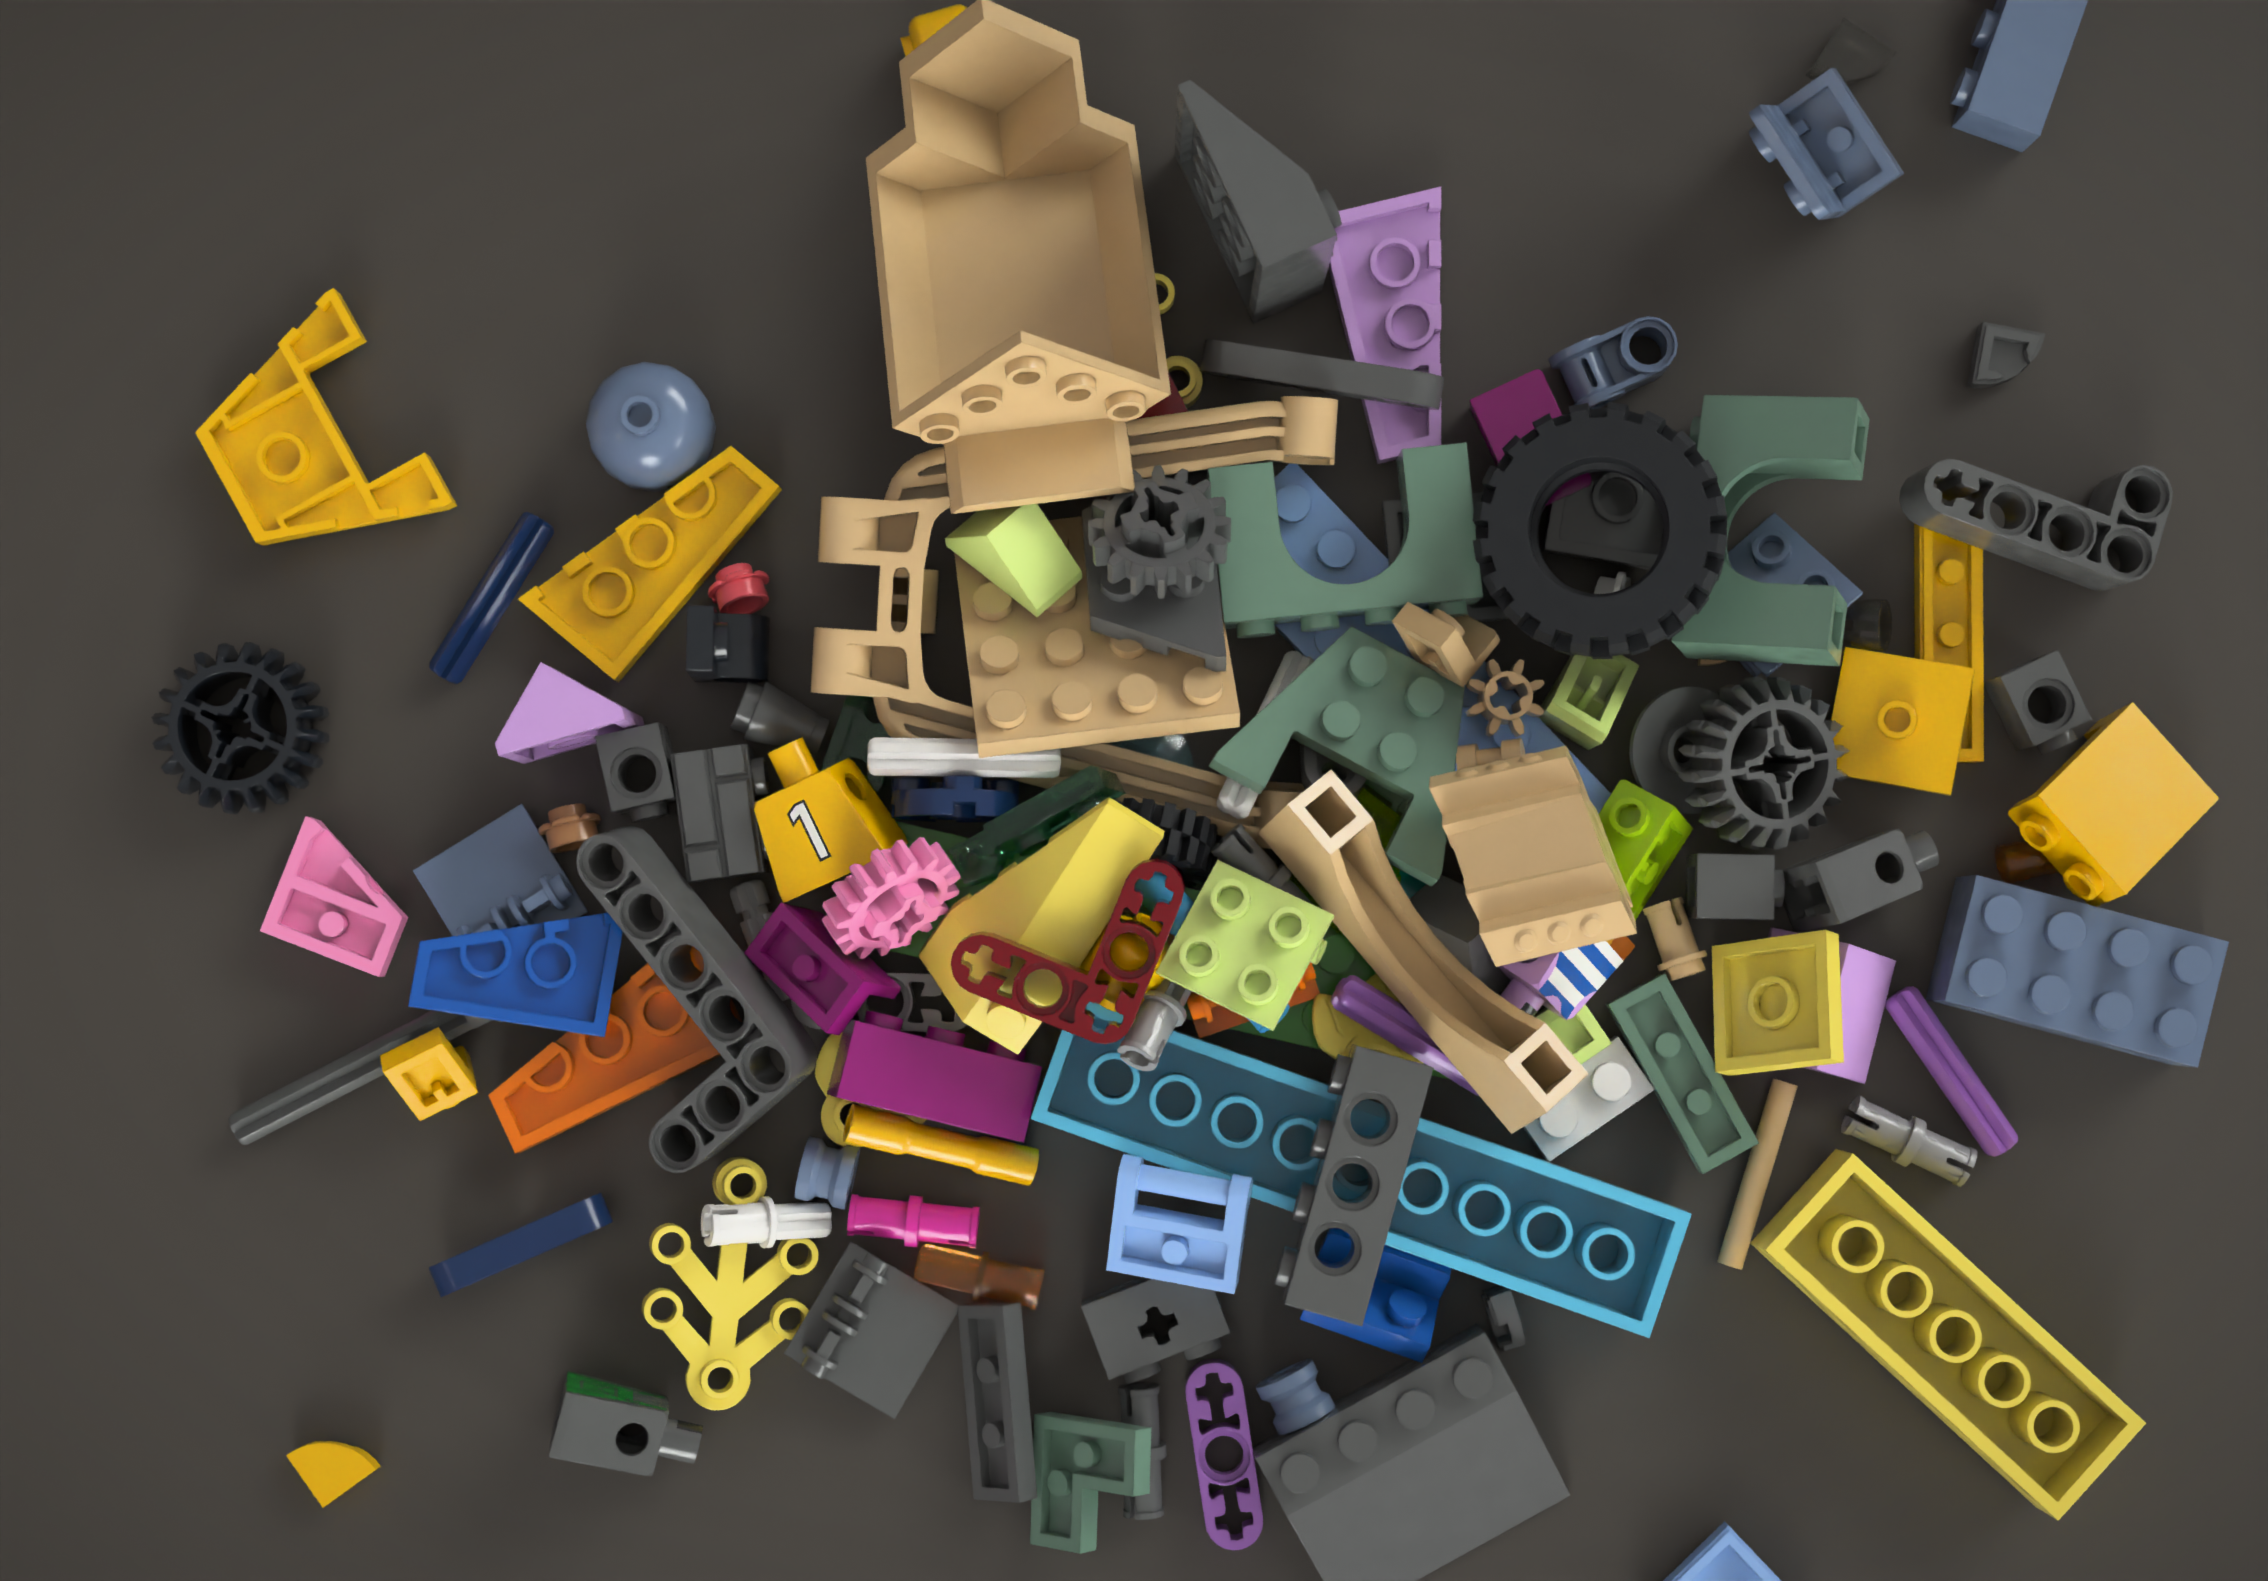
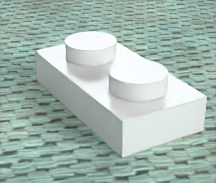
[1523,1036,1654,1162]

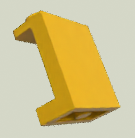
[2008,702,2219,907]

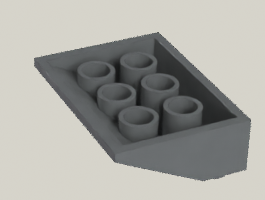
[1175,80,1342,324]
[1252,1323,1571,1581]

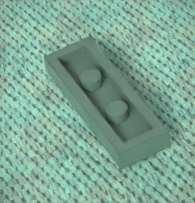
[1605,973,1759,1174]

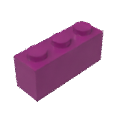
[827,1010,1042,1143]

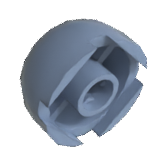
[586,362,716,492]

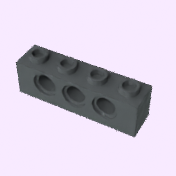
[1274,1044,1434,1326]

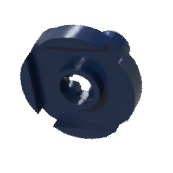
[891,775,1019,823]

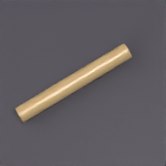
[1717,1078,1798,1270]

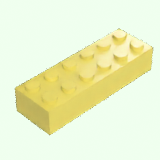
[1750,1149,2146,1521]

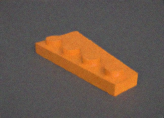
[488,946,742,1153]

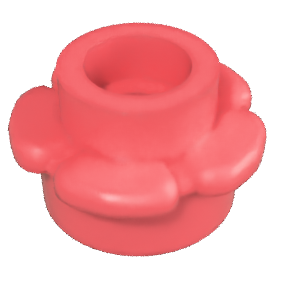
[708,563,769,614]

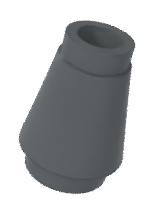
[730,681,830,754]

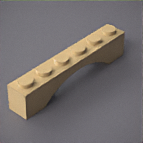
[1258,769,1588,1134]

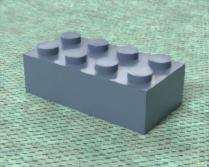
[1926,875,2229,1068]

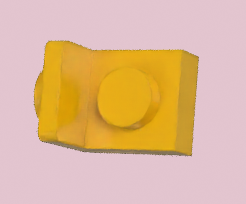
[380,1027,478,1121]

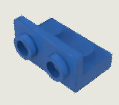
[1300,1228,1452,1363]

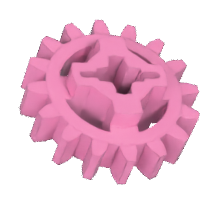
[822,837,961,959]

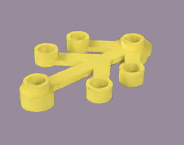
[642,1157,819,1410]

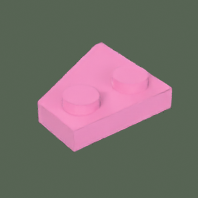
[260,816,408,977]

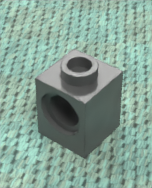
[1984,650,2092,755]
[595,722,676,823]
[1685,853,1785,921]

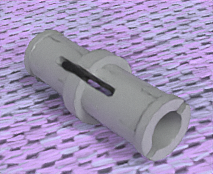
[1841,1096,1977,1187]

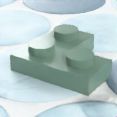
[1030,1412,1152,1554]

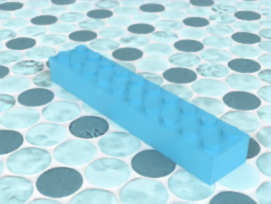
[1031,1001,1692,1338]

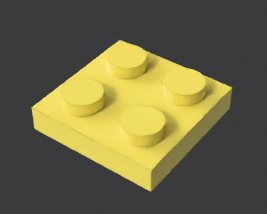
[1712,929,1844,1076]

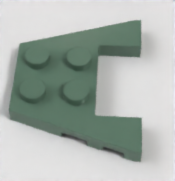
[1208,626,1465,887]

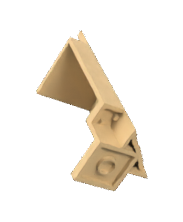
[866,0,1171,514]

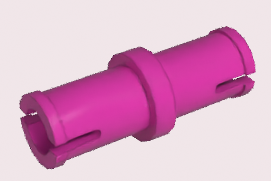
[847,1194,980,1248]

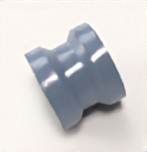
[794,1136,860,1210]
[1255,1358,1336,1435]

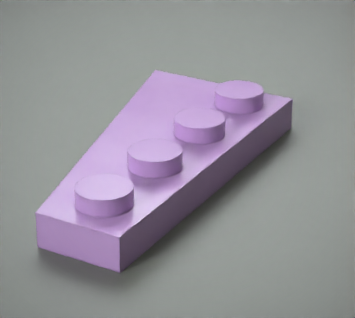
[1329,187,1441,464]

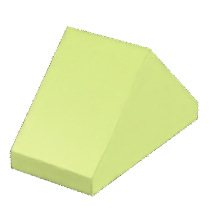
[945,504,1082,617]
[1539,655,1640,750]

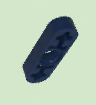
[429,1192,613,1297]

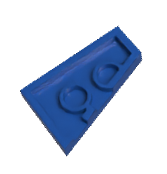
[407,912,623,1037]

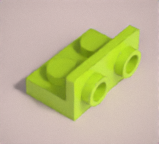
[1599,780,1693,921]

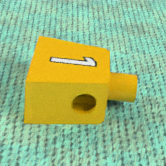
[754,737,908,903]

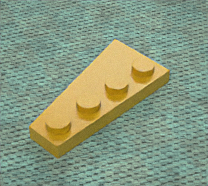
[518,446,782,683]

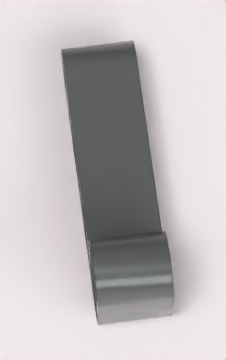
[1899,459,2173,591]

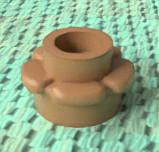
[538,804,601,853]

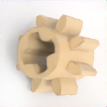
[1465,659,1545,737]

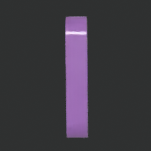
[1185,1358,1263,1550]

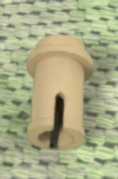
[1643,897,1707,982]

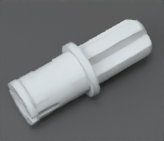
[701,1196,832,1249]

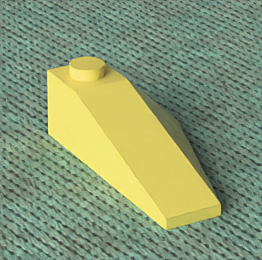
[919,797,1165,1055]

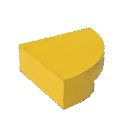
[286,1441,381,1508]

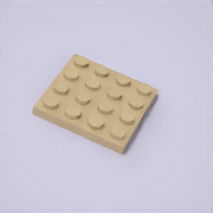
[954,517,1240,758]

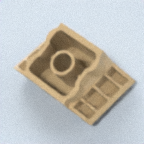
[1429,746,1637,967]

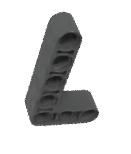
[576,826,817,1173]

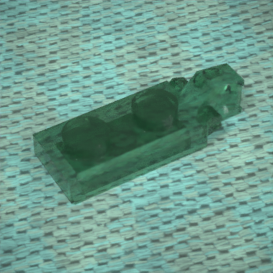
[949,765,1126,886]

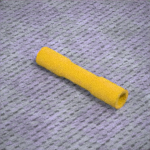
[843,1104,1039,1186]

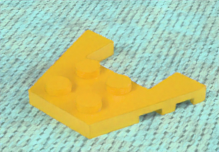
[195,288,458,546]

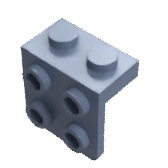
[1749,68,1904,220]

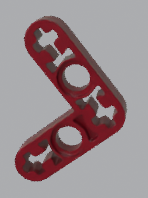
[951,859,1185,1044]

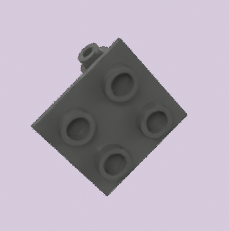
[784,1241,958,1419]

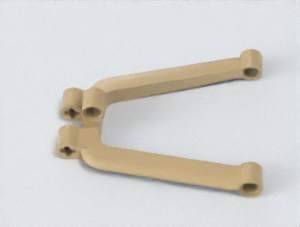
[810,396,1338,849]

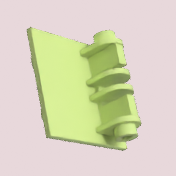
[1156,860,1334,1031]

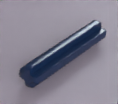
[429,512,554,684]

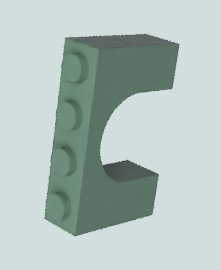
[1672,395,1870,666]
[1207,443,1483,638]

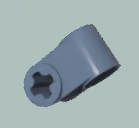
[1548,316,1678,409]

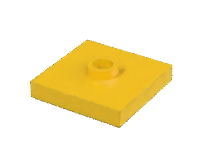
[1831,647,1975,796]

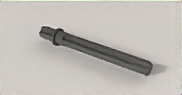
[228,1010,502,1145]

